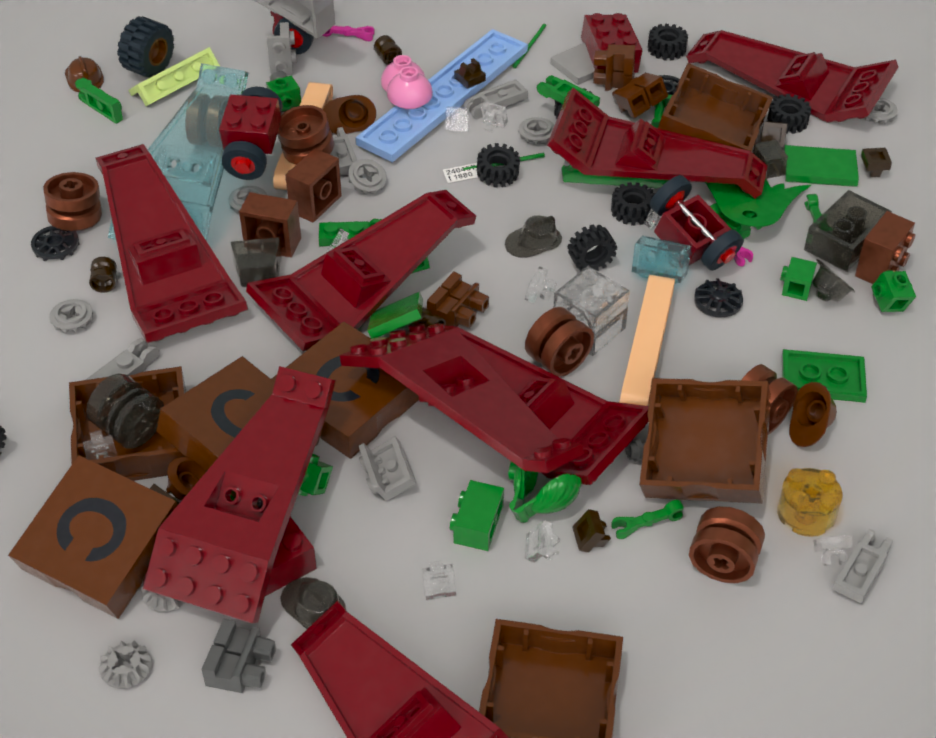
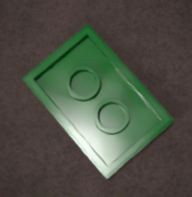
[784,145,859,187]
[367,292,423,339]
[781,349,867,403]

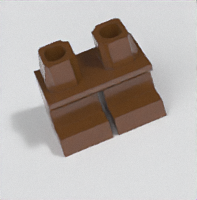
[593,45,636,91]
[612,72,668,118]
[427,271,489,328]

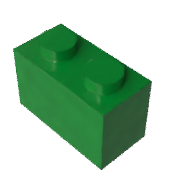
[449,480,504,551]

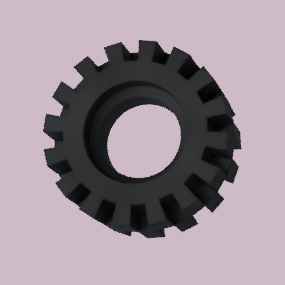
[647,23,688,61]
[767,94,811,134]
[477,143,520,188]
[611,182,655,226]
[567,224,617,273]

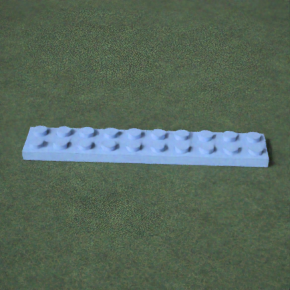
[356,29,528,162]

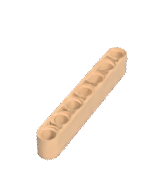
[273,82,333,190]
[619,274,675,406]

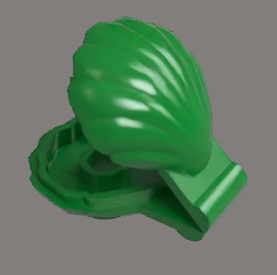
[508,462,582,523]

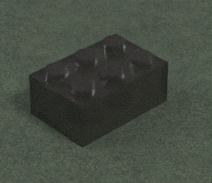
[804,190,892,272]

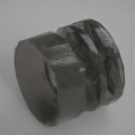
[86,373,164,449]

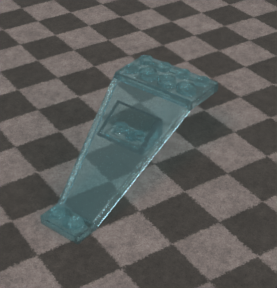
[108,63,249,241]

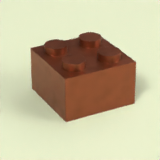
[285,148,342,223]
[239,192,301,258]
[855,211,916,284]

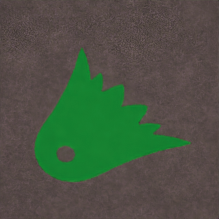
[705,179,811,227]

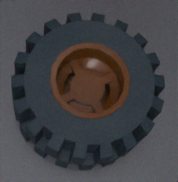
[117,16,174,78]

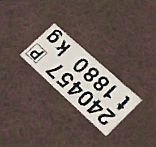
[443,163,478,183]

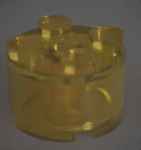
[777,468,843,537]

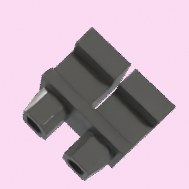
[202,618,276,693]

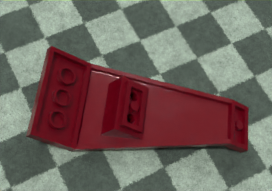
[686,30,899,122]
[547,88,768,199]
[95,144,248,343]
[246,190,477,351]
[339,323,584,473]
[444,325,649,486]
[143,366,336,623]
[291,601,509,738]

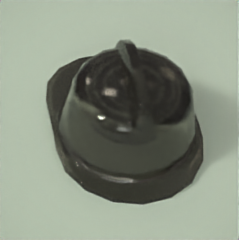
[505,215,562,258]
[813,259,855,302]
[280,577,346,629]

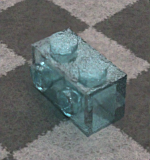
[631,235,691,283]

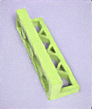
[128,47,220,106]

